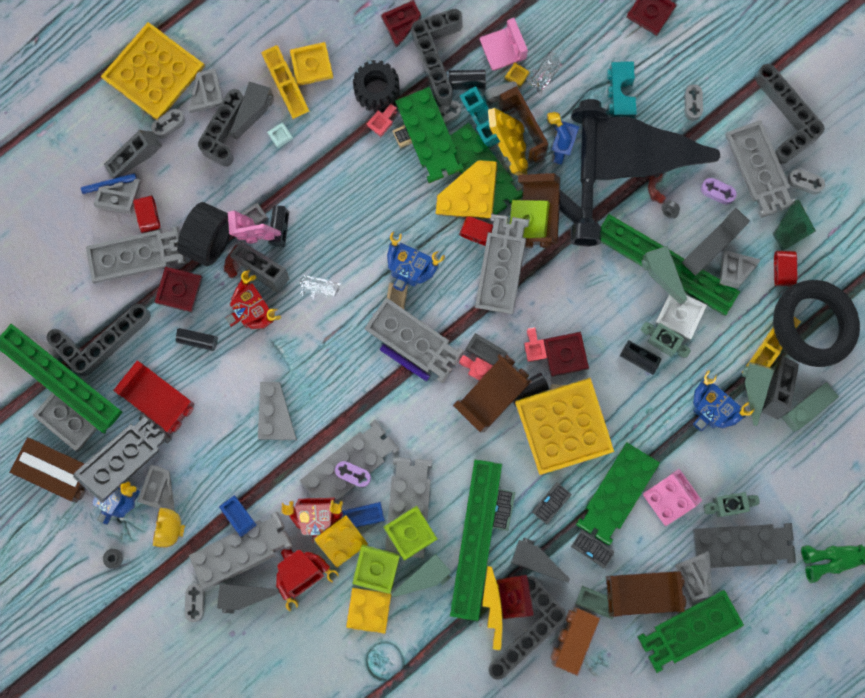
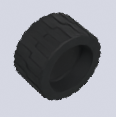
[177,202,230,266]

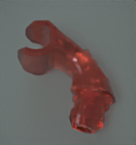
[648,174,666,204]
[224,244,238,279]

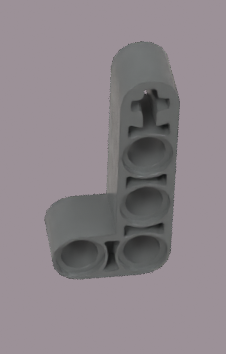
[198,89,243,166]
[682,208,750,276]

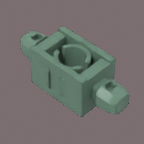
[640,322,691,358]
[703,492,760,517]

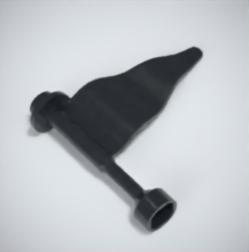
[571,99,720,247]

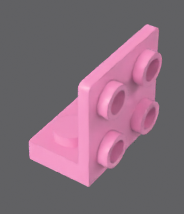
[480,18,528,71]
[228,210,281,244]
[643,469,702,526]

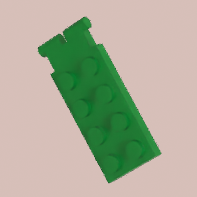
[395,87,464,183]
[450,123,523,215]
[576,442,660,546]
[637,590,744,673]

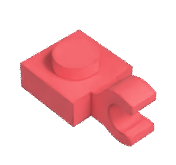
[367,104,397,137]
[524,327,547,362]
[459,355,493,381]

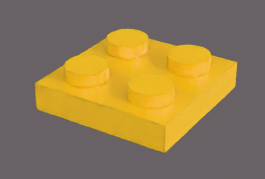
[290,42,333,86]
[315,515,368,568]
[346,588,392,634]

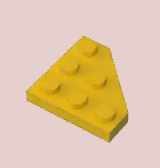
[488,108,528,176]
[436,161,498,219]

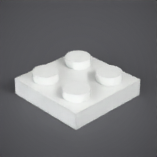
[655,294,707,340]

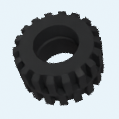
[353,60,400,112]

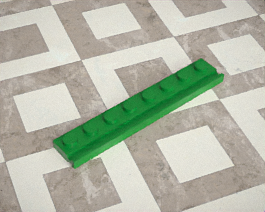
[601,214,740,316]
[0,324,123,434]
[450,459,502,621]

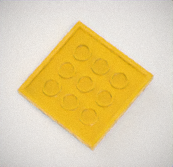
[101,22,205,120]
[515,378,614,475]

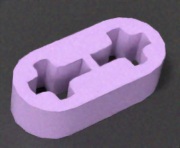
[701,178,737,205]
[335,461,371,487]

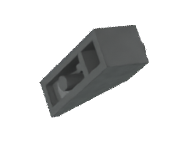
[231,81,274,139]
[104,130,162,179]
[230,241,289,293]
[762,356,799,420]
[511,538,570,582]
[217,584,280,614]

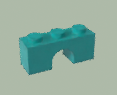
[607,61,637,119]
[460,86,500,148]

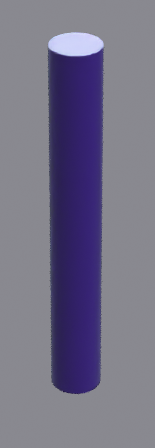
[380,344,431,382]

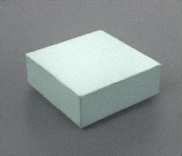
[267,122,293,148]

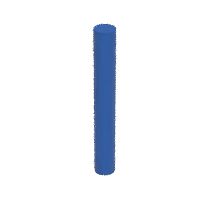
[81,173,137,194]

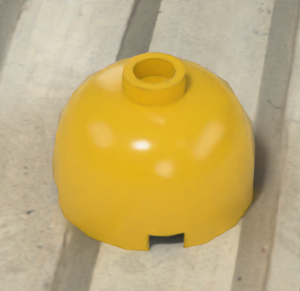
[152,508,185,548]

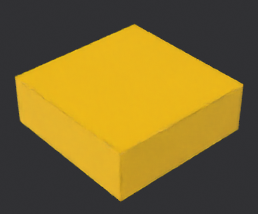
[505,63,530,89]

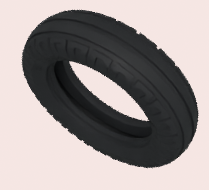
[773,280,860,367]

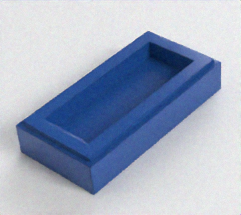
[219,495,257,537]
[342,502,385,528]

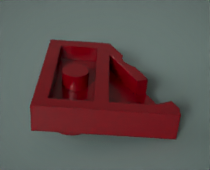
[381,0,422,47]

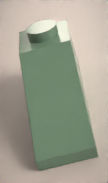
[642,246,687,305]
[742,362,774,426]
[782,382,839,432]
[391,554,451,597]

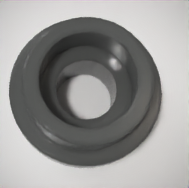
[661,201,680,218]
[103,549,123,569]

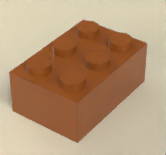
[550,607,600,676]

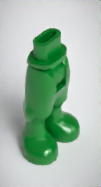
[801,544,865,583]

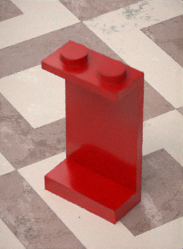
[113,360,195,434]

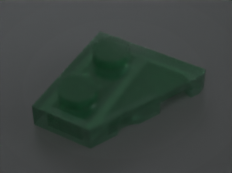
[773,199,816,250]

